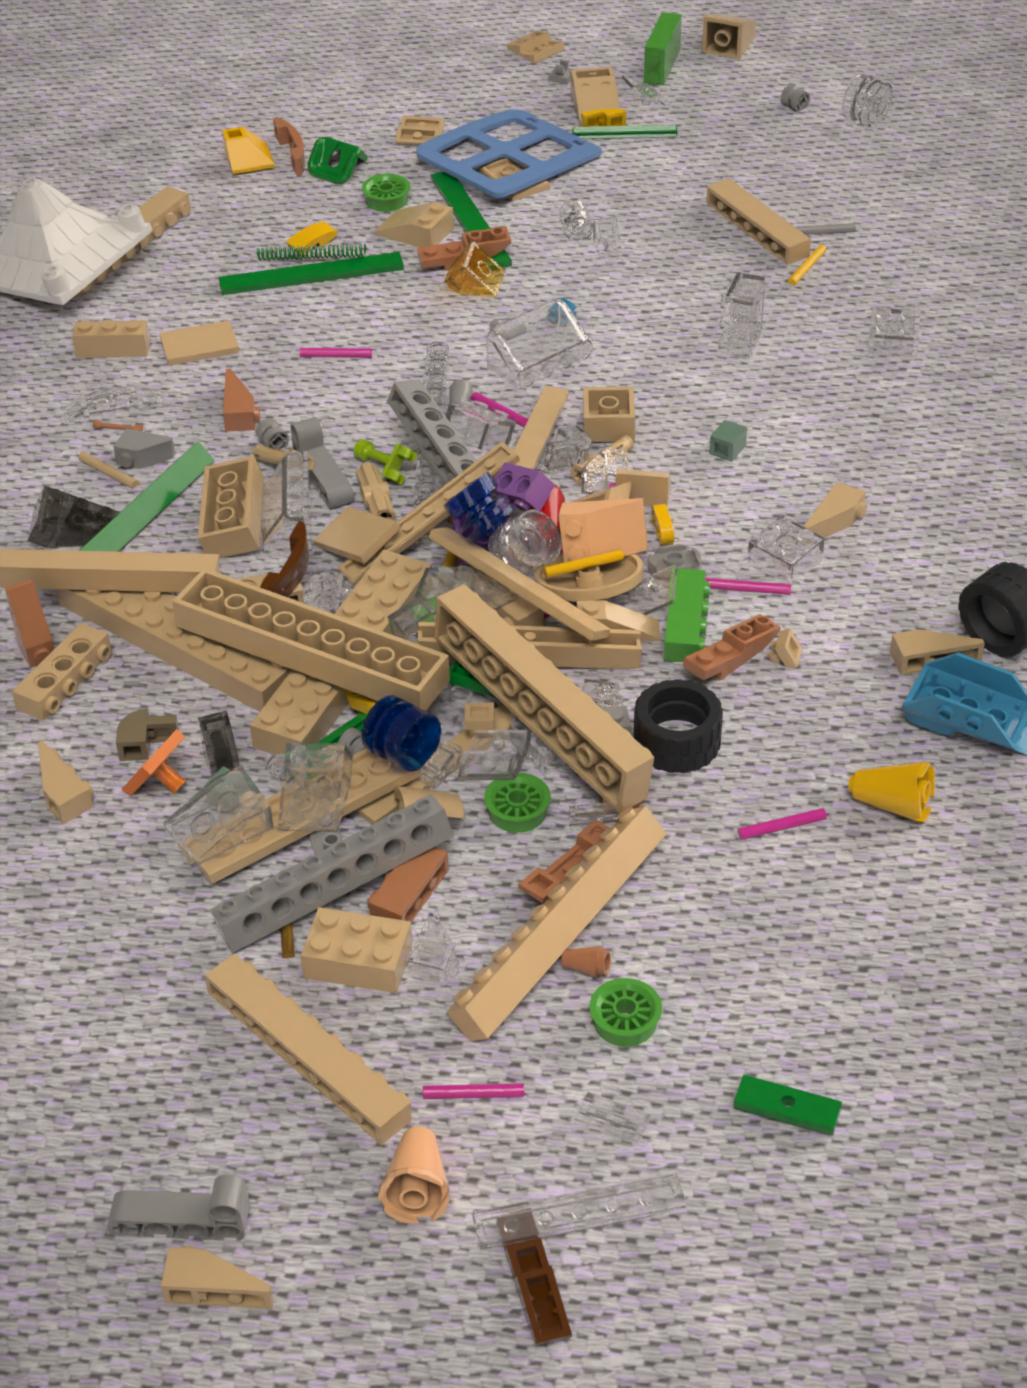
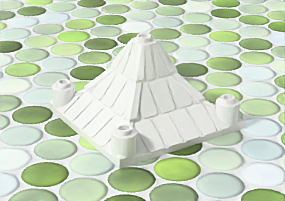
[0,178,153,305]

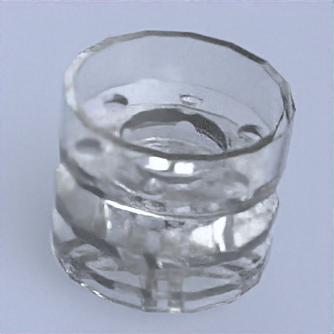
[488,509,562,576]

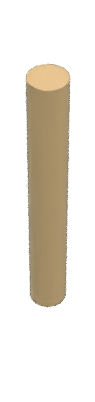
[78,451,139,489]

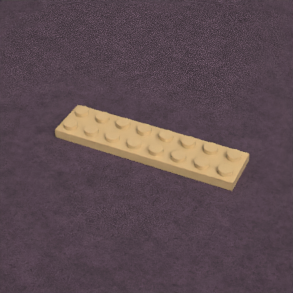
[182,736,422,884]

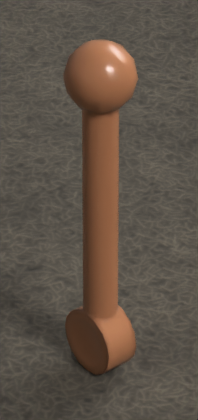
[92,420,143,431]

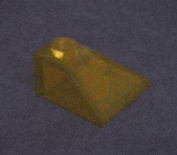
[445,240,505,298]

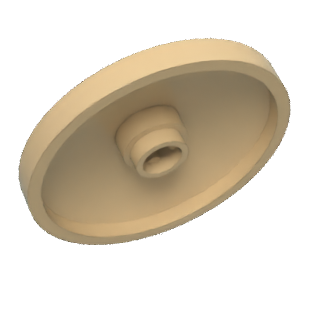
[534,553,644,602]

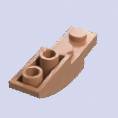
[417,226,511,271]
[683,614,781,681]

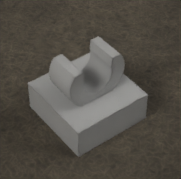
[548,59,575,85]

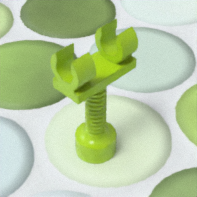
[353,439,418,485]

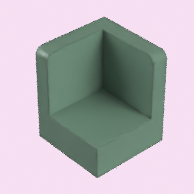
[709,420,747,462]

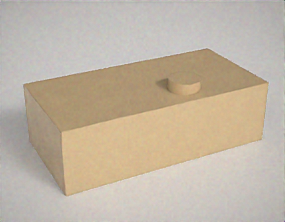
[198,456,264,558]

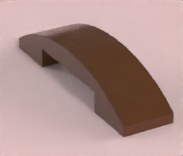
[260,521,309,597]

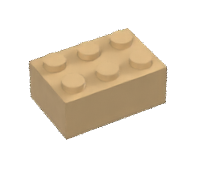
[301,907,413,993]

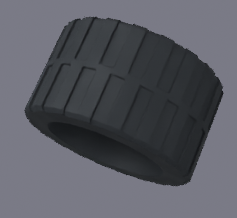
[958,562,1027,657]
[634,679,723,773]

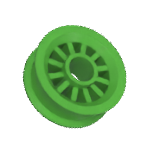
[362,174,410,212]
[484,773,551,833]
[590,978,662,1047]

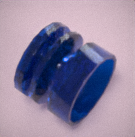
[443,471,516,543]
[361,695,442,772]

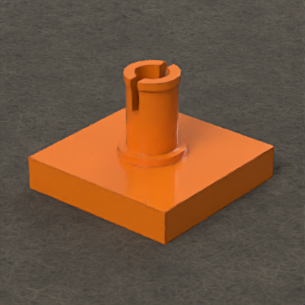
[121,729,186,796]

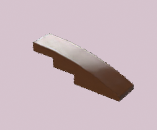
[496,1210,572,1346]

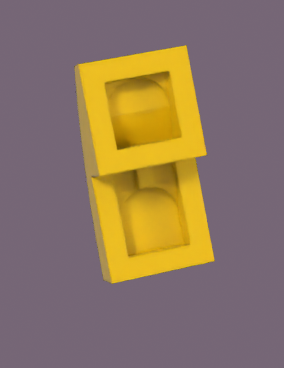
[581,109,626,127]
[286,221,338,255]

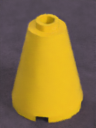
[848,762,935,823]

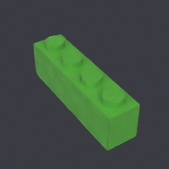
[664,568,710,662]

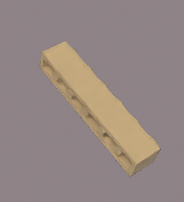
[706,178,811,265]

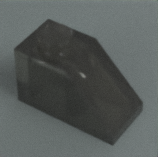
[198,710,241,778]

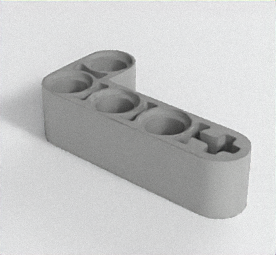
[291,417,354,509]
[107,1174,249,1241]

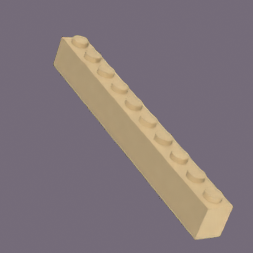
[447,806,667,1041]

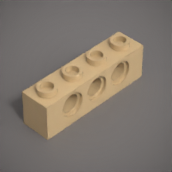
[12,623,112,721]

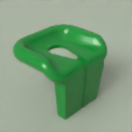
[307,137,368,184]

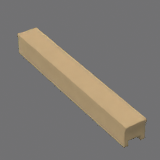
[0,549,221,592]
[416,622,642,669]

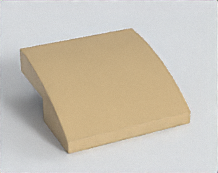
[506,31,565,63]
[395,116,445,146]
[394,786,464,818]

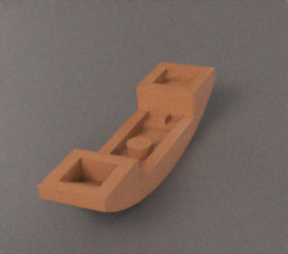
[273,117,305,177]
[518,820,609,903]

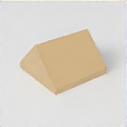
[616,468,672,506]

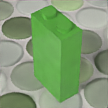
[644,12,682,85]

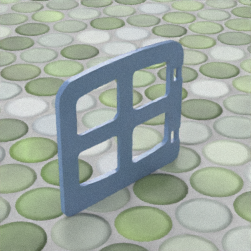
[416,109,601,198]

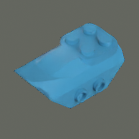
[902,653,1027,755]

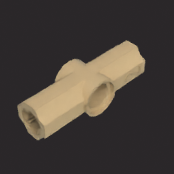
[356,462,396,521]

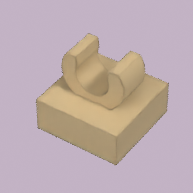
[767,628,802,668]
[464,702,494,736]

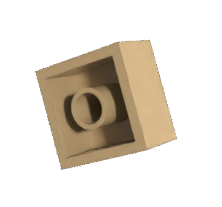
[583,387,635,442]

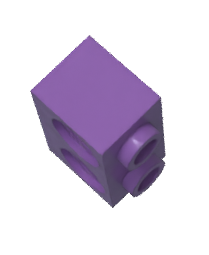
[490,462,555,512]

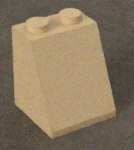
[702,14,756,59]

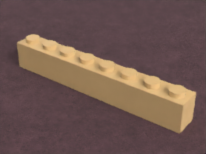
[74,186,191,298]
[205,953,411,1146]

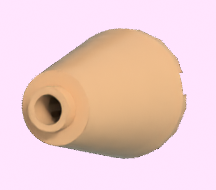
[378,1127,449,1223]

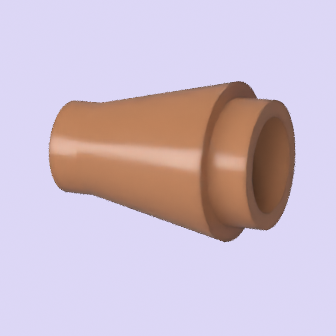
[562,946,611,978]

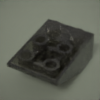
[27,485,119,548]

